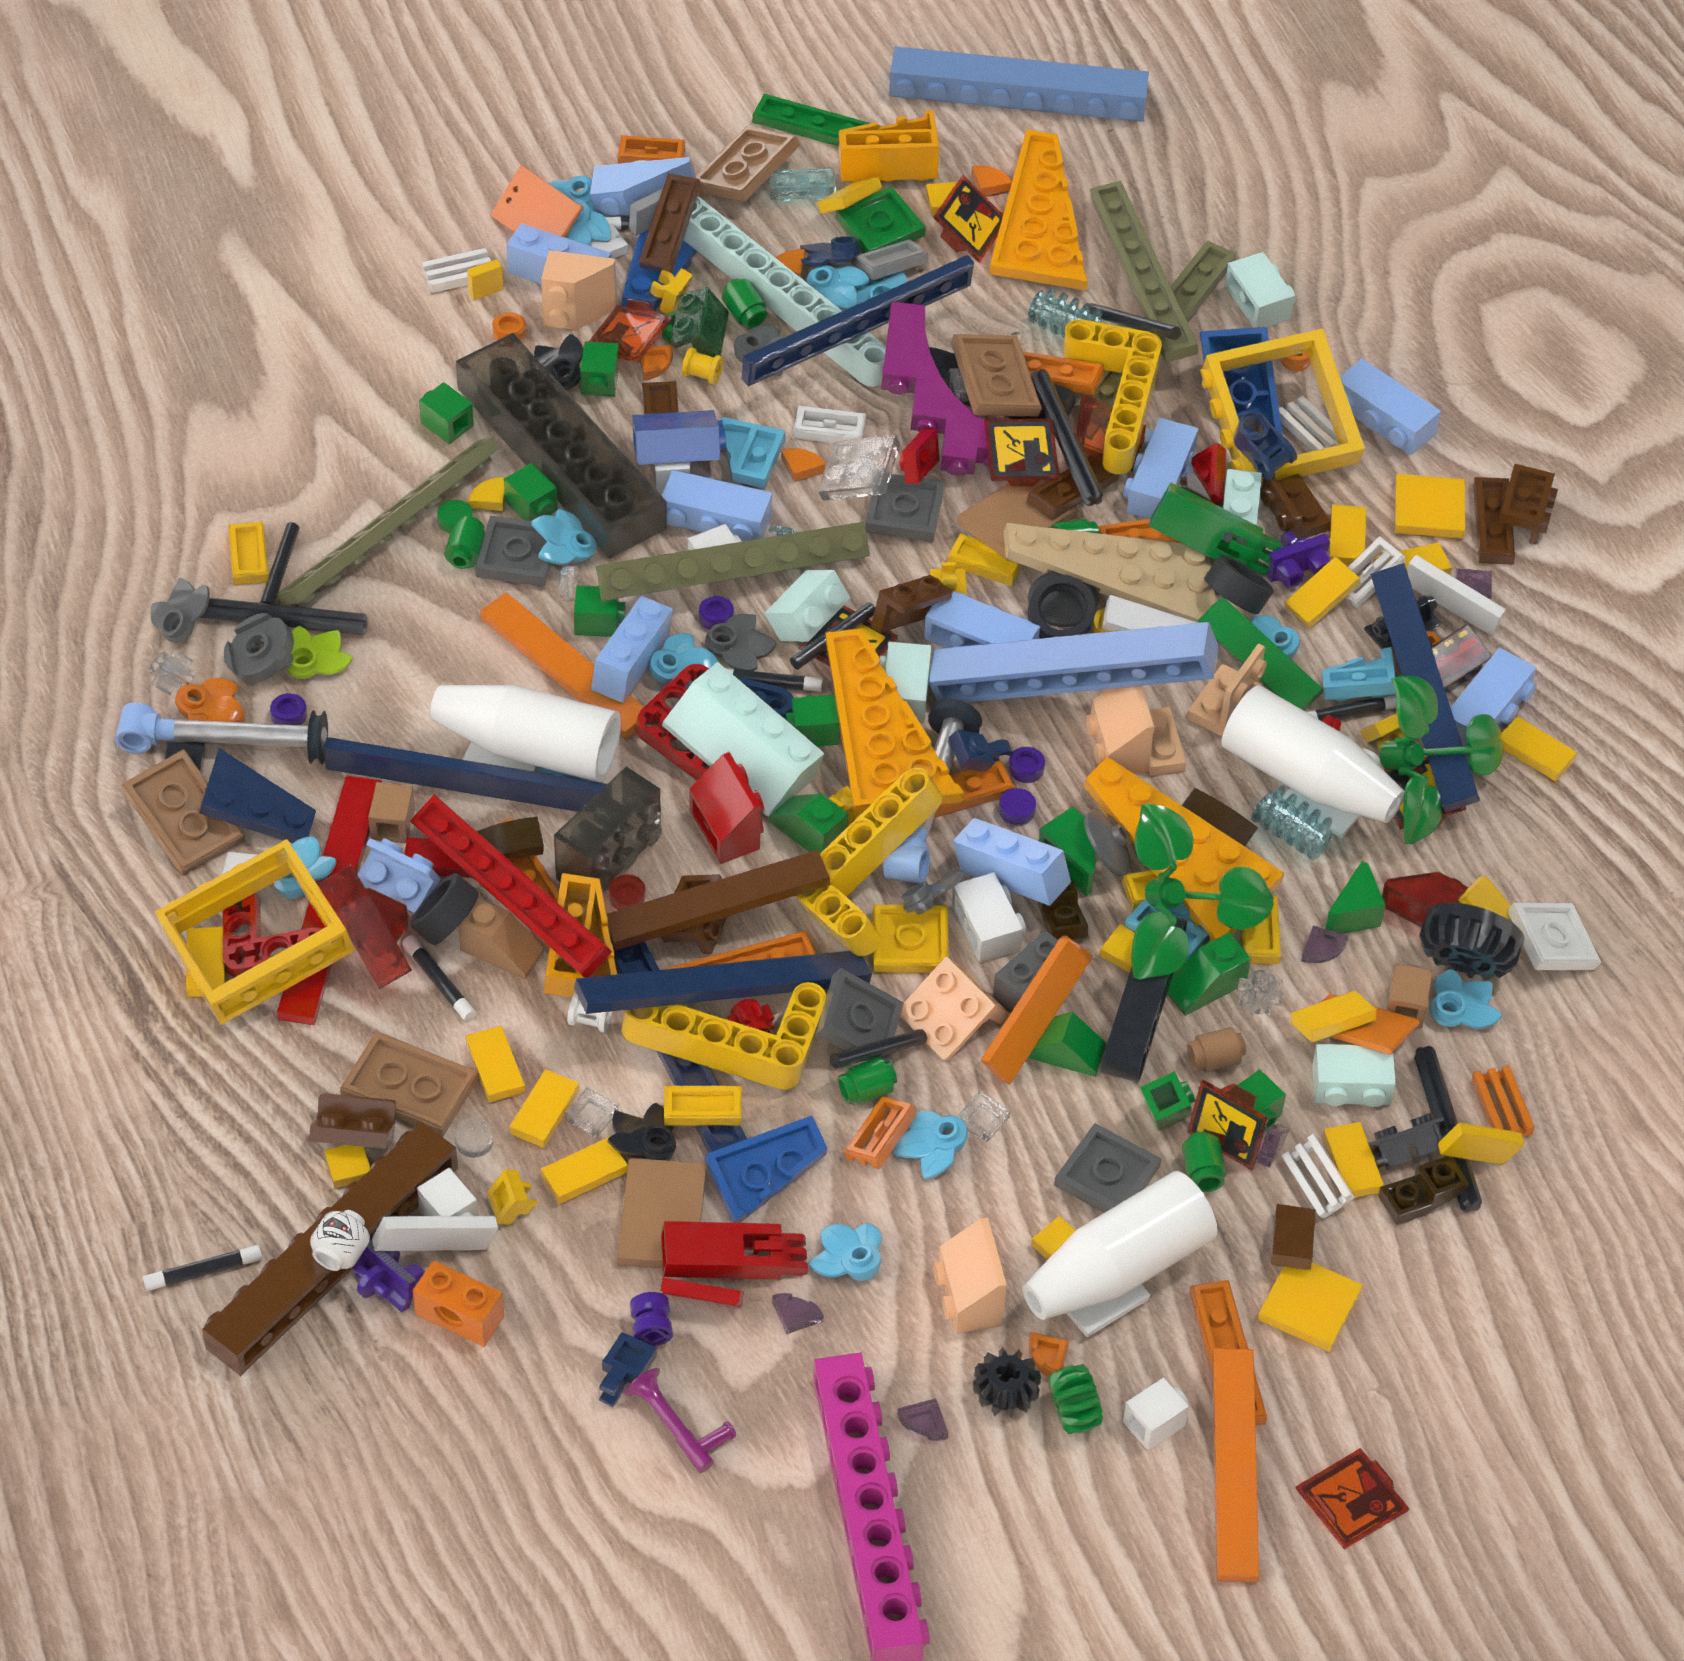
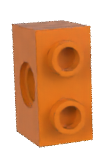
[413,1260,504,1347]

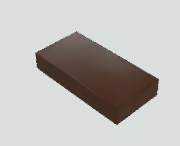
[642,381,679,414]
[1271,1204,1316,1270]

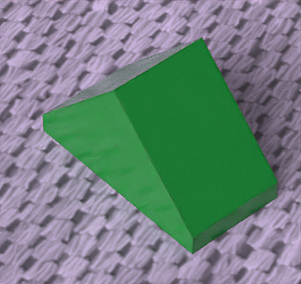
[1324,861,1385,936]
[1028,1011,1107,1077]

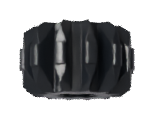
[973,1347,1041,1418]

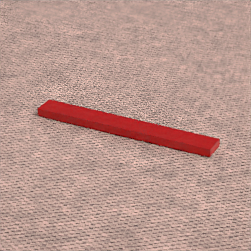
[277,775,382,1025]
[410,794,613,978]

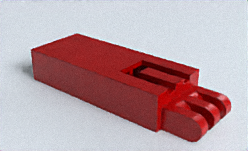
[661,1221,809,1280]

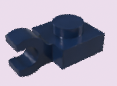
[948,729,1014,772]
[599,1332,657,1407]

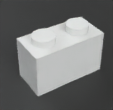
[951,872,1026,963]

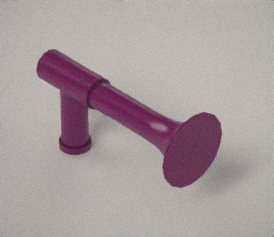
[625,1368,736,1473]

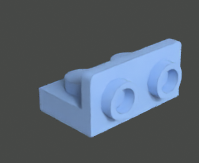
[353,838,441,915]

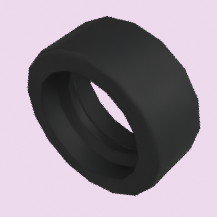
[1204,554,1274,614]
[1027,575,1096,639]
[410,873,479,945]

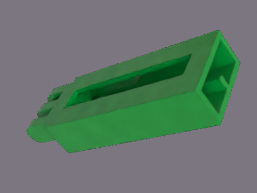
[1149,482,1283,575]

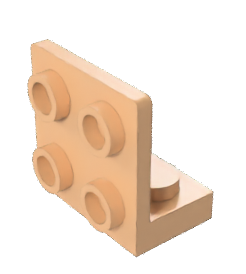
[1187,644,1267,736]
[900,956,1010,1061]

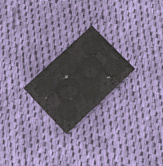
[554,766,662,893]

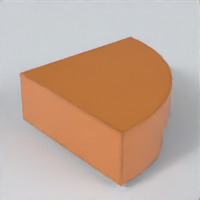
[971,165,1012,196]
[775,249,805,278]
[640,345,673,380]
[781,448,826,482]
[1029,1332,1069,1377]

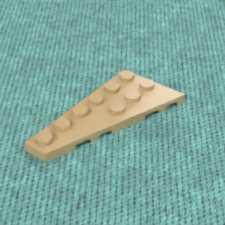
[1003,523,1216,623]

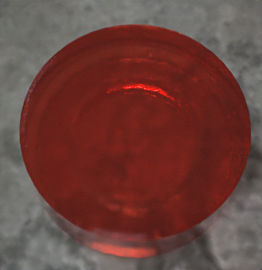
[608,874,646,910]

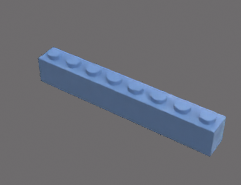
[889,46,1149,122]
[928,622,1219,702]

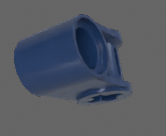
[1233,411,1297,480]

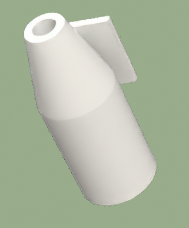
[430,685,621,783]
[1221,685,1405,838]
[1022,1171,1217,1337]

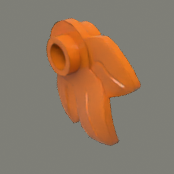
[175,678,245,723]

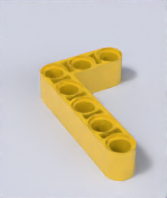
[1063,319,1162,474]
[795,767,943,956]
[621,982,826,1090]

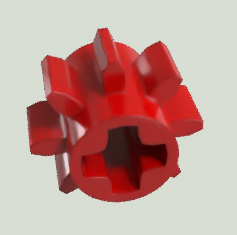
[727,999,775,1033]

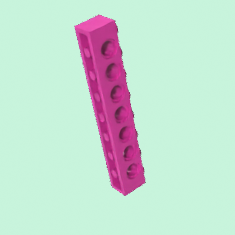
[813,1352,930,1661]

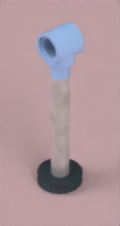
[883,699,983,883]
[115,703,328,764]

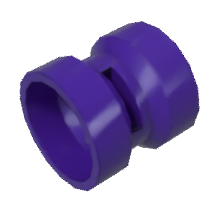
[630,1292,673,1346]

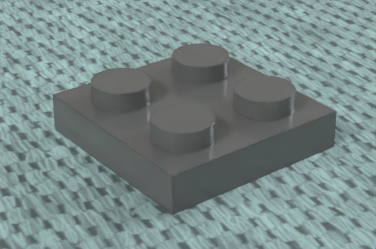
[865,472,945,542]
[476,515,551,586]
[816,968,904,1062]
[1054,1123,1161,1213]

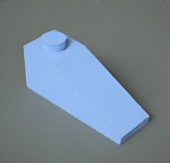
[590,157,696,217]

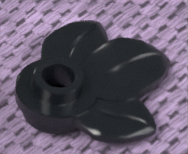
[523,334,584,391]
[607,1103,676,1160]

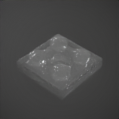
[818,434,900,501]

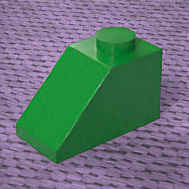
[768,793,848,853]
[1038,806,1096,896]
[1167,932,1251,1016]

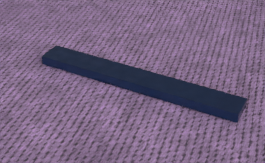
[741,255,974,386]
[1370,563,1480,812]
[323,737,613,817]
[609,934,747,1153]
[574,951,872,1014]

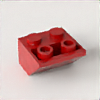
[689,752,764,864]

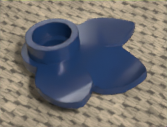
[800,236,861,267]

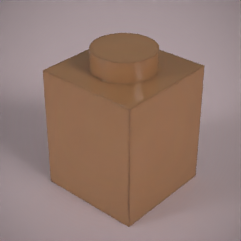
[368,782,415,843]
[1387,964,1433,1028]

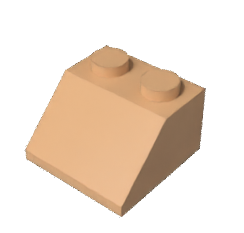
[541,250,617,330]
[1086,686,1154,774]
[933,1217,1007,1334]

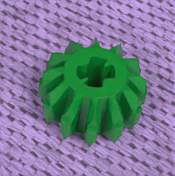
[1048,1364,1103,1434]

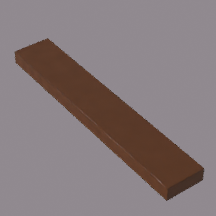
[606,850,830,950]

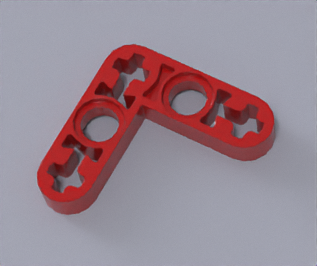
[635,664,710,780]
[223,893,322,978]

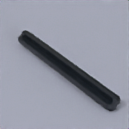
[1031,369,1103,506]
[200,598,368,635]
[1414,1046,1482,1213]

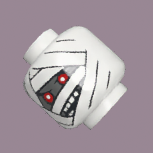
[310,1210,370,1271]

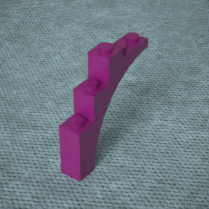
[881,302,1046,476]

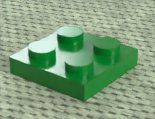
[835,186,926,253]

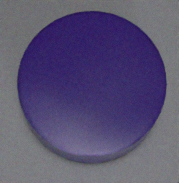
[699,596,734,630]
[270,693,307,726]
[1008,747,1045,783]
[999,788,1036,825]

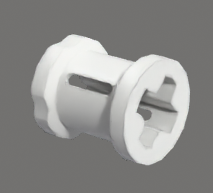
[567,992,613,1033]

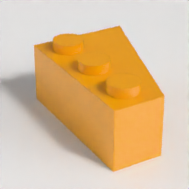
[839,109,939,183]
[543,873,617,998]

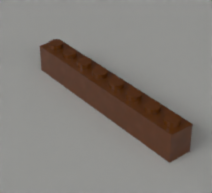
[202,1122,458,1376]

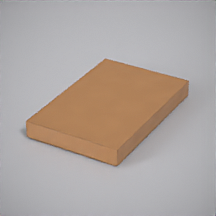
[696,126,800,202]
[951,334,1041,416]
[957,476,1078,561]
[121,749,245,875]
[340,1031,479,1137]
[617,1158,707,1268]

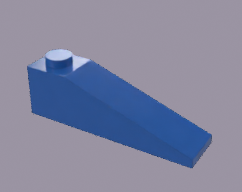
[1200,327,1283,437]

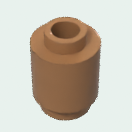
[1187,1027,1246,1073]

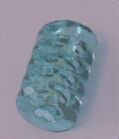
[1027,287,1103,338]
[1251,786,1333,861]

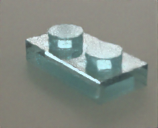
[768,168,836,201]

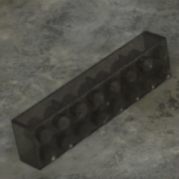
[456,333,667,559]

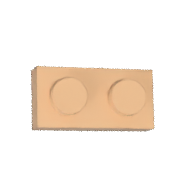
[1149,707,1186,776]

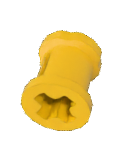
[681,347,724,385]

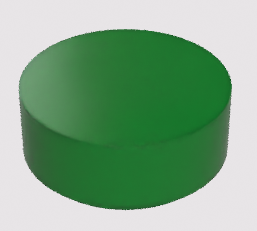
[437,500,473,533]

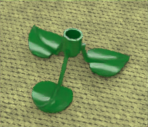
[1379,676,1503,844]
[1131,804,1274,979]

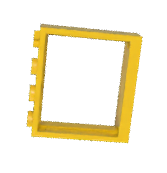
[1200,328,1365,486]
[154,839,355,1025]

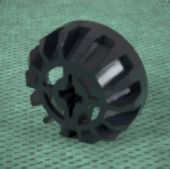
[1419,902,1525,980]

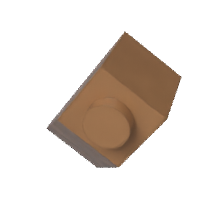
[458,898,544,979]

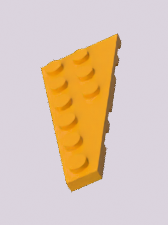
[989,129,1088,291]
[826,629,964,814]
[1084,757,1284,942]

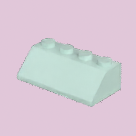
[662,662,824,817]

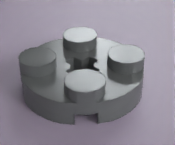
[224,613,294,685]

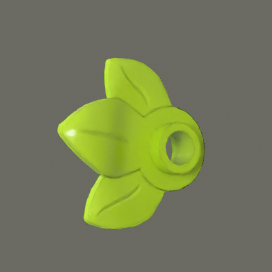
[286,626,352,679]

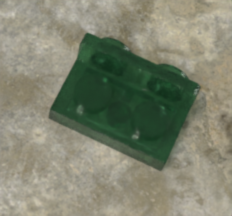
[670,286,729,357]

